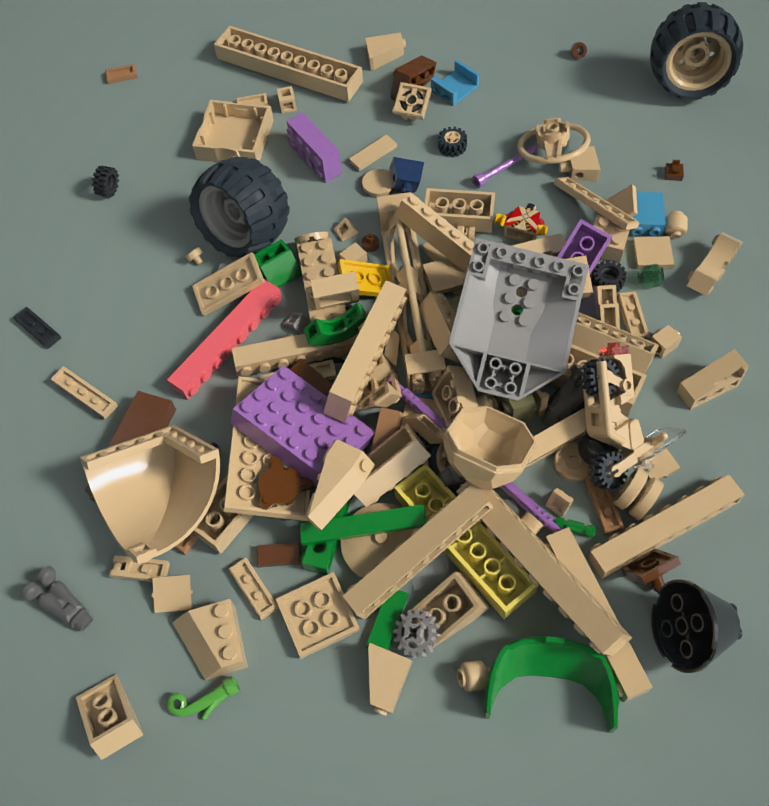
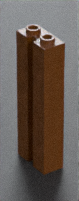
[85,391,176,502]

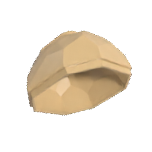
[443,406,537,490]

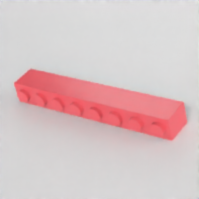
[167,279,282,400]

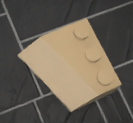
[173,599,248,680]

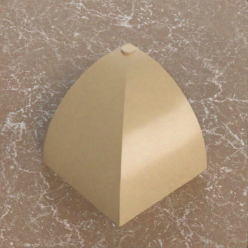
[80,425,220,564]

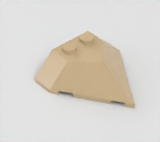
[355,354,402,412]

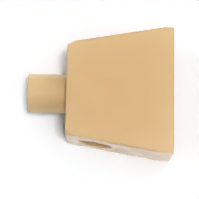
[559,146,601,182]

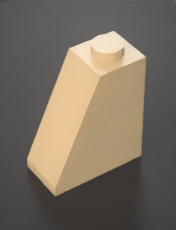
[365,32,406,71]
[368,643,412,716]

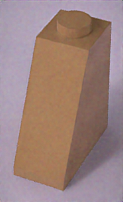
[370,407,403,453]

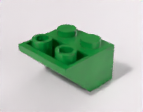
[254,239,302,288]

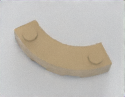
[687,232,743,296]

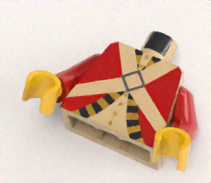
[494,203,548,242]

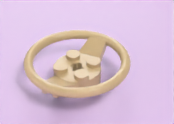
[517,118,591,164]

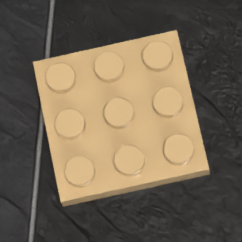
[276,572,360,659]

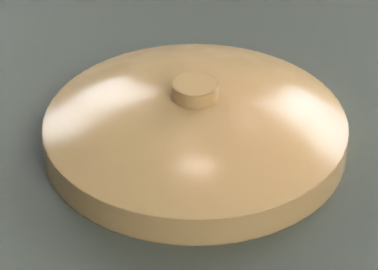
[341,503,417,579]

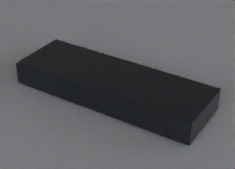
[13,307,61,349]

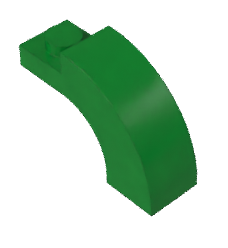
[303,302,367,346]

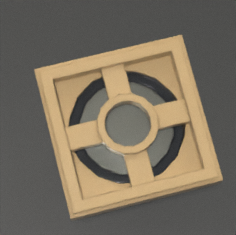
[392,82,432,122]

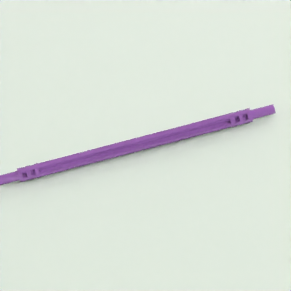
[388,377,562,533]

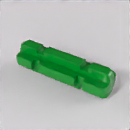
[554,517,596,538]

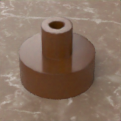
[571,42,587,59]
[362,234,379,252]

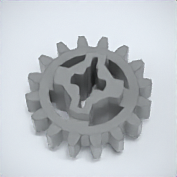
[393,609,441,658]

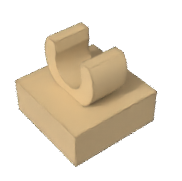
[545,488,574,517]

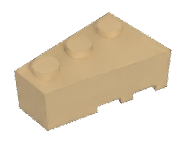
[677,349,749,410]

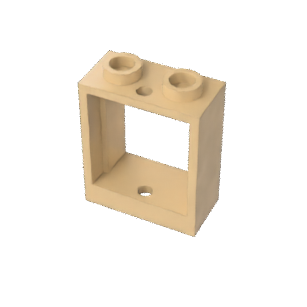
[308,271,359,309]

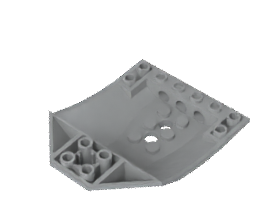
[449,238,589,401]

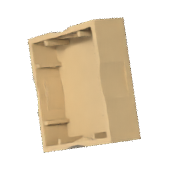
[192,100,274,162]

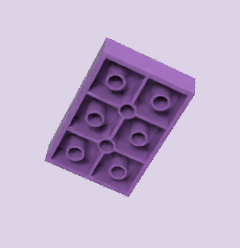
[230,365,375,488]

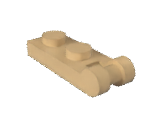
[109,555,170,582]

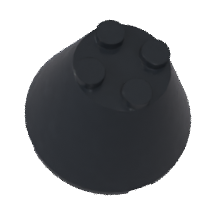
[651,579,742,673]

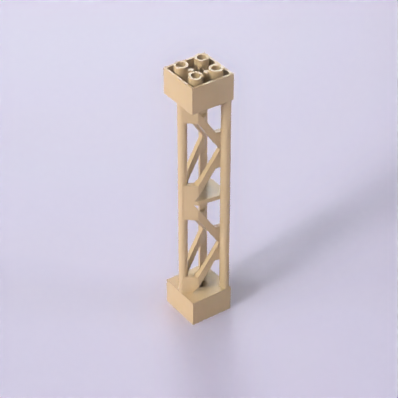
[377,192,446,394]

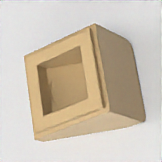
[334,217,359,241]

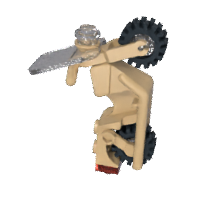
[579,342,686,489]

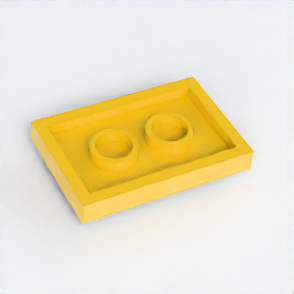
[338,259,392,297]

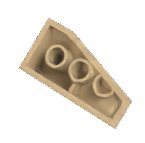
[306,439,375,531]

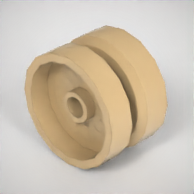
[613,467,664,521]

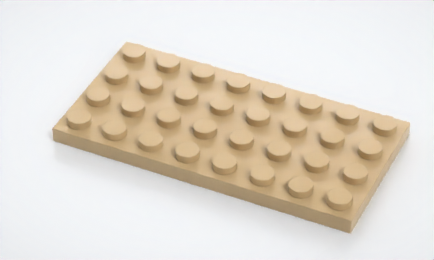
[224,376,310,521]

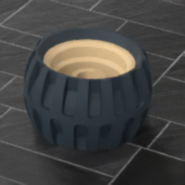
[650,2,743,100]

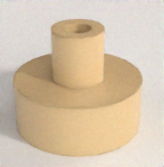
[185,247,203,265]

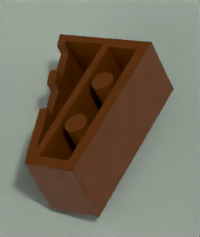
[390,55,437,102]

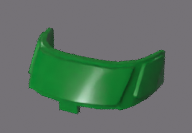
[483,636,619,733]

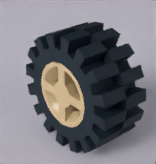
[438,126,467,157]

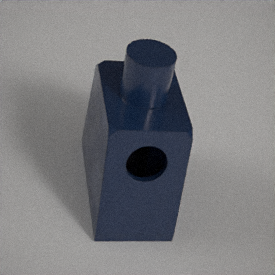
[389,157,424,193]

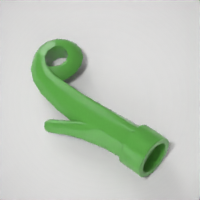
[167,675,240,720]

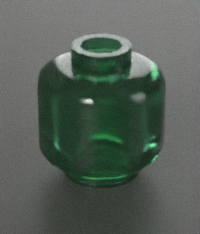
[637,264,665,289]

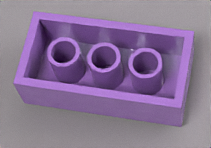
[286,112,342,183]
[558,219,612,274]

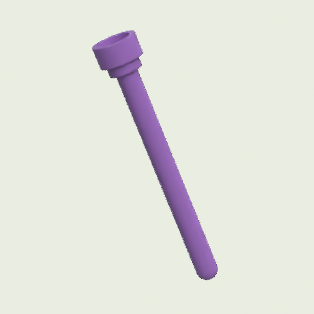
[472,145,538,188]

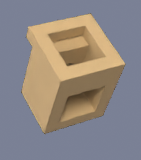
[277,86,297,114]

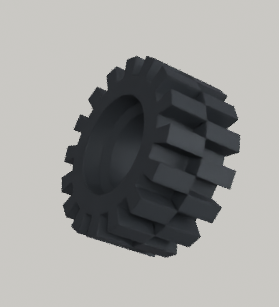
[92,165,119,197]
[592,260,627,293]

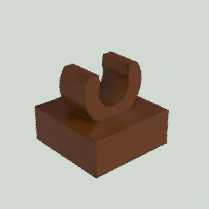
[665,159,684,181]

